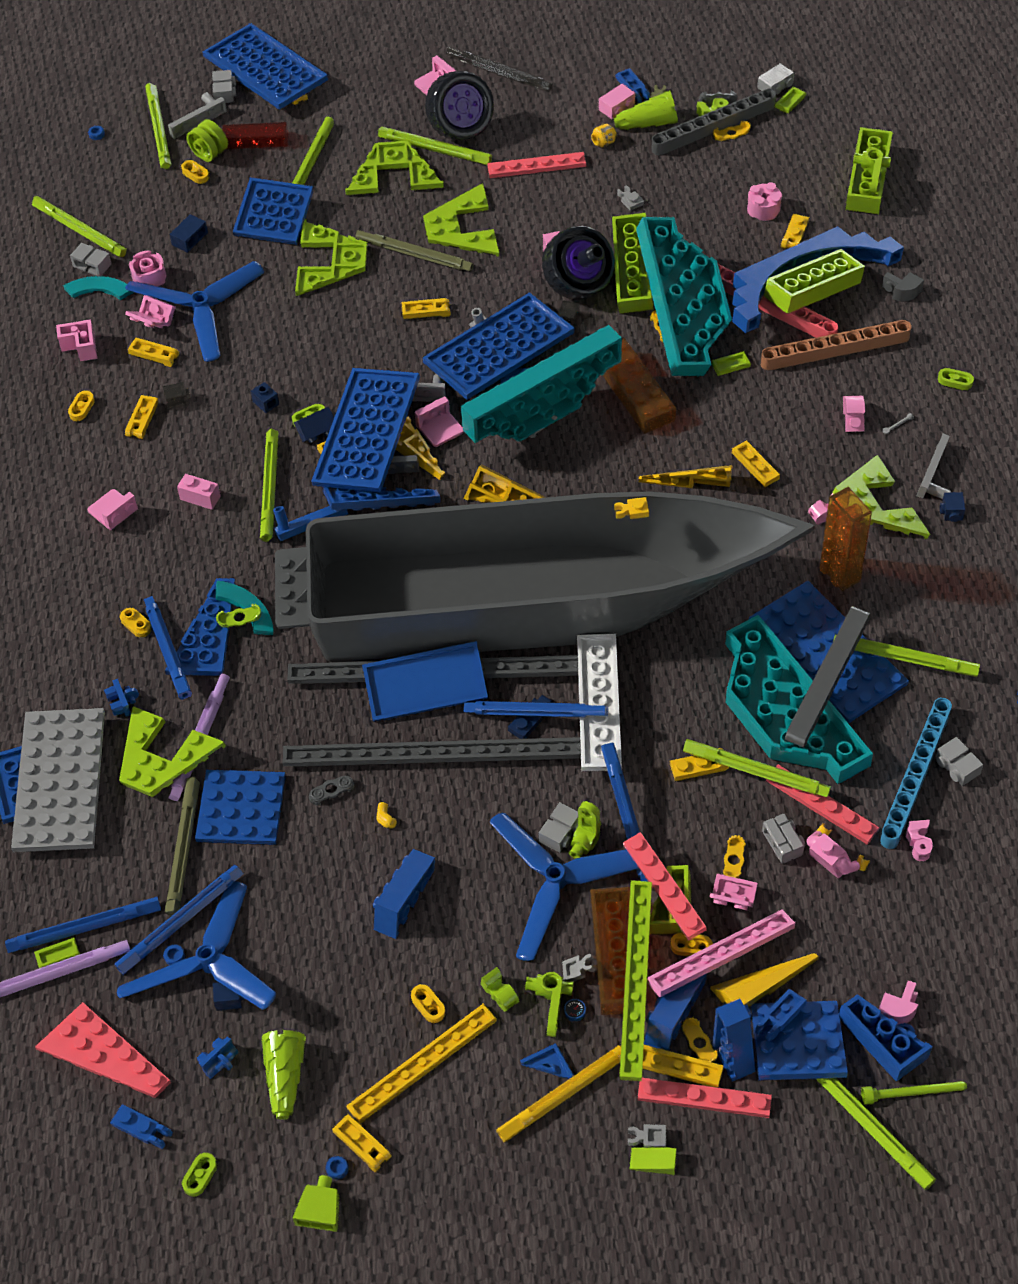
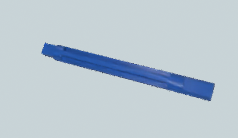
[144,596,192,700]
[464,701,609,717]
[601,742,648,881]
[114,865,243,975]
[5,897,161,953]

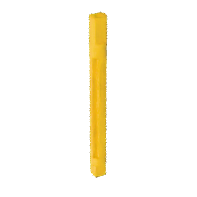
[496,1045,621,1142]

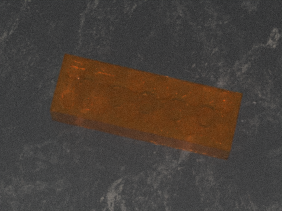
[603,338,676,434]
[820,486,872,591]
[590,887,630,1015]

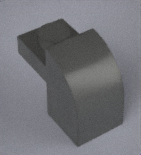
[882,272,924,301]

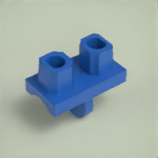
[104,679,139,717]
[197,1037,239,1079]

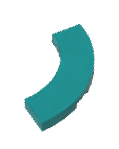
[63,276,134,300]
[216,581,274,635]

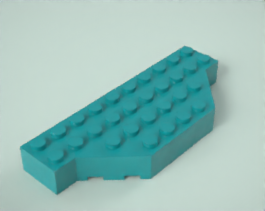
[636,217,732,376]
[461,325,622,443]
[725,615,873,784]

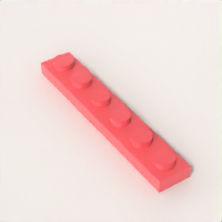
[487,152,586,178]
[766,764,879,845]
[623,832,707,940]
[637,1078,772,1118]

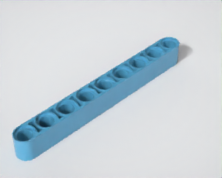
[880,698,952,849]

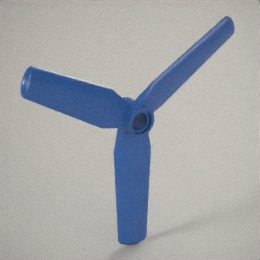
[125,261,264,362]
[490,813,639,961]
[117,881,276,1010]

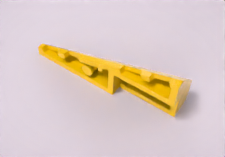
[464,464,546,503]
[638,465,732,488]
[710,953,818,1007]

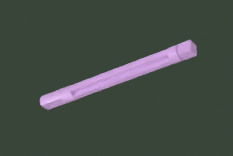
[169,674,230,801]
[0,940,130,997]

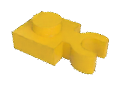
[614,497,649,519]

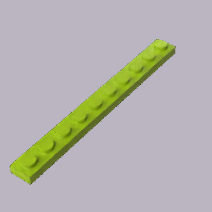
[620,881,652,1081]

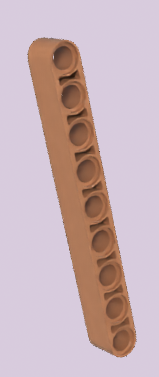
[761,320,911,370]

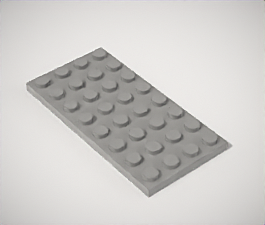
[11,708,105,852]

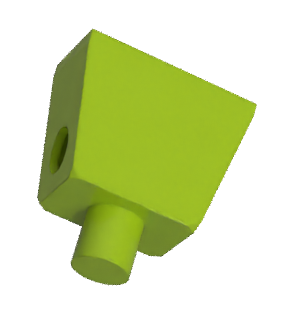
[293,1175,339,1232]

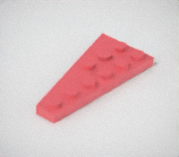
[35,1003,171,1098]

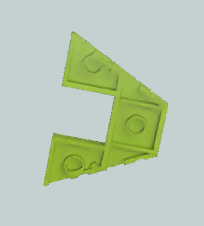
[345,141,444,195]
[423,184,499,257]
[295,219,368,296]
[833,455,930,539]
[119,706,226,797]

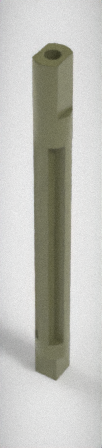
[356,230,474,271]
[165,777,200,916]

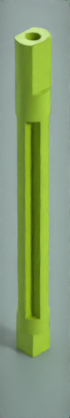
[145,83,171,169]
[292,117,334,185]
[378,127,492,165]
[32,196,127,257]
[260,428,278,542]
[833,635,980,677]
[683,739,831,797]
[816,1078,936,1190]

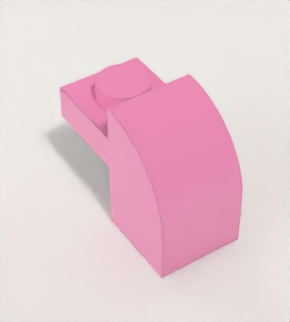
[843,396,865,432]
[879,980,918,1024]

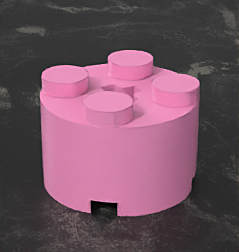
[747,182,782,221]
[129,251,166,287]

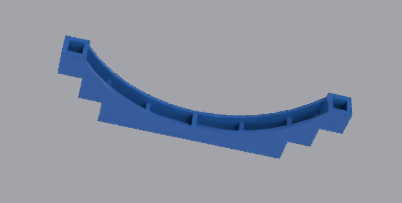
[732,227,904,333]

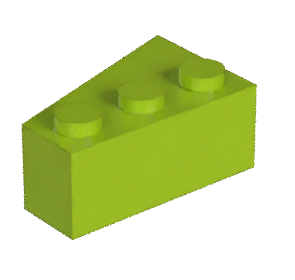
[649,865,691,934]

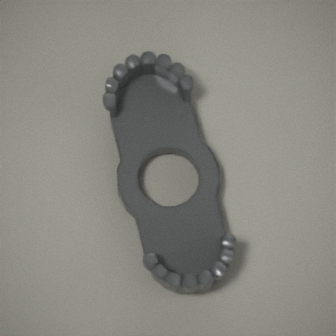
[699,91,737,107]
[309,776,354,806]

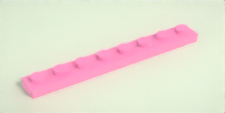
[647,909,795,997]

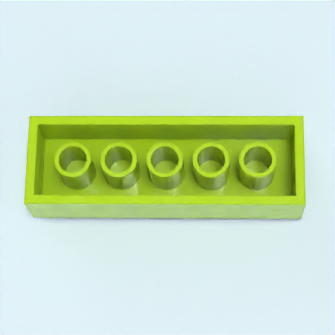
[846,127,893,214]
[612,213,654,313]
[764,249,865,314]

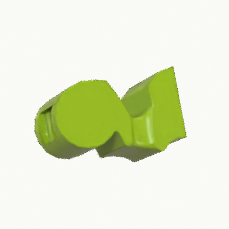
[696,98,728,116]
[481,967,519,1012]

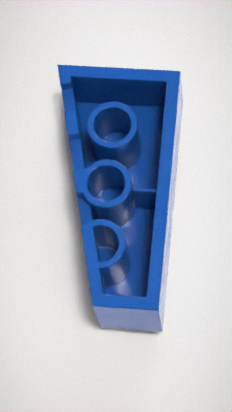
[373,849,435,939]
[644,973,708,1051]
[839,994,933,1082]
[712,999,755,1082]

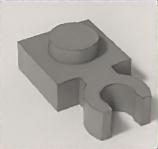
[617,186,644,211]
[562,954,597,982]
[628,1124,666,1148]

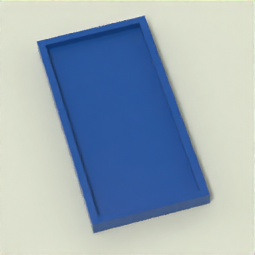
[362,641,488,722]

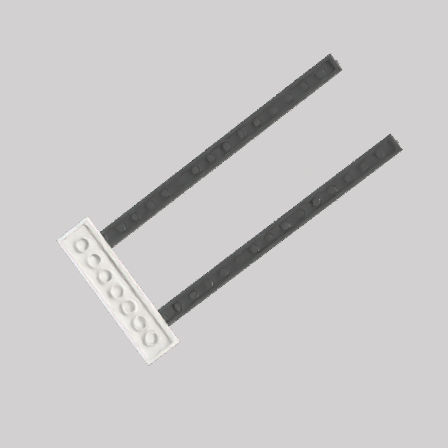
[283,634,622,771]

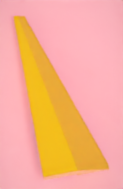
[395,416,445,480]

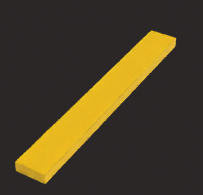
[346,1004,497,1124]

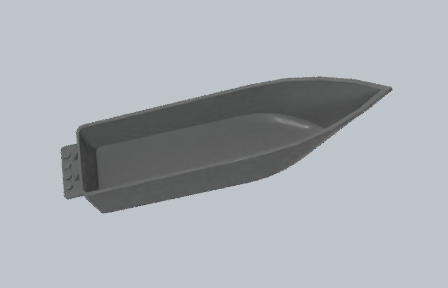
[275,491,815,662]

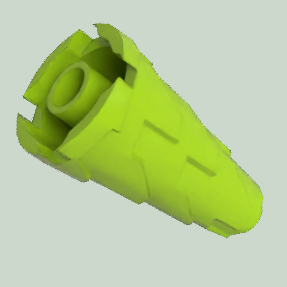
[614,90,678,130]
[262,1030,306,1120]

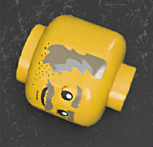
[591,124,616,147]

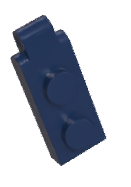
[508,695,553,739]

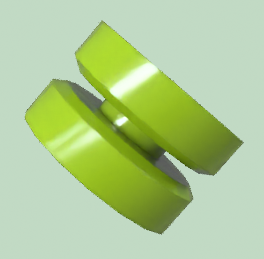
[186,119,228,162]

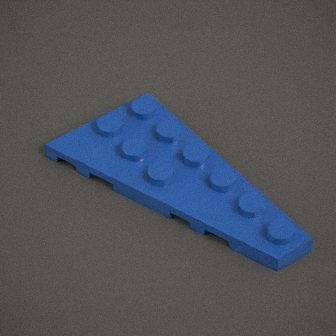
[323,487,440,512]
[165,578,236,676]

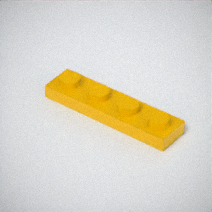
[642,1045,723,1088]

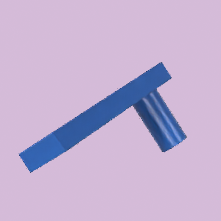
[273,506,348,541]

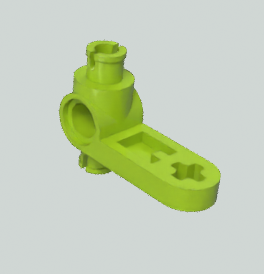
[853,149,891,193]
[569,801,601,859]
[525,972,574,1037]

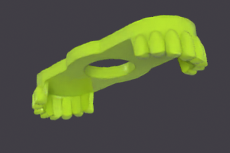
[216,604,261,628]

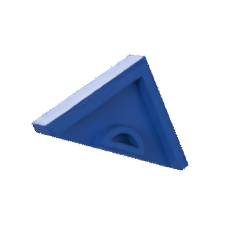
[520,1043,574,1079]

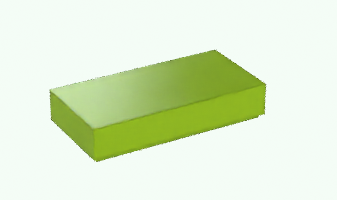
[775,87,806,114]
[711,351,751,376]
[34,938,80,969]

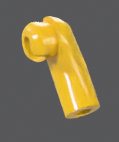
[377,802,397,829]

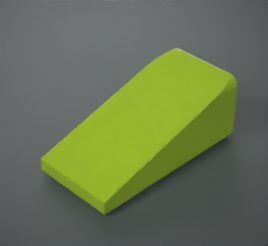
[629,1148,676,1175]

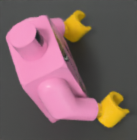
[806,823,870,879]

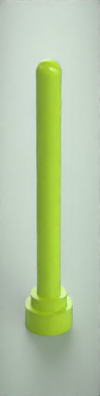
[861,1081,967,1105]

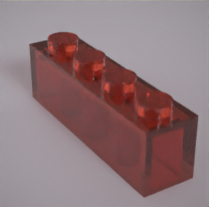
[222,122,288,149]

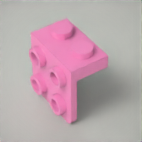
[414,56,456,95]
[126,295,176,328]
[415,396,464,447]
[88,489,138,531]
[710,874,758,910]

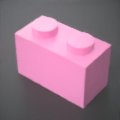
[599,84,635,119]
[177,474,221,510]

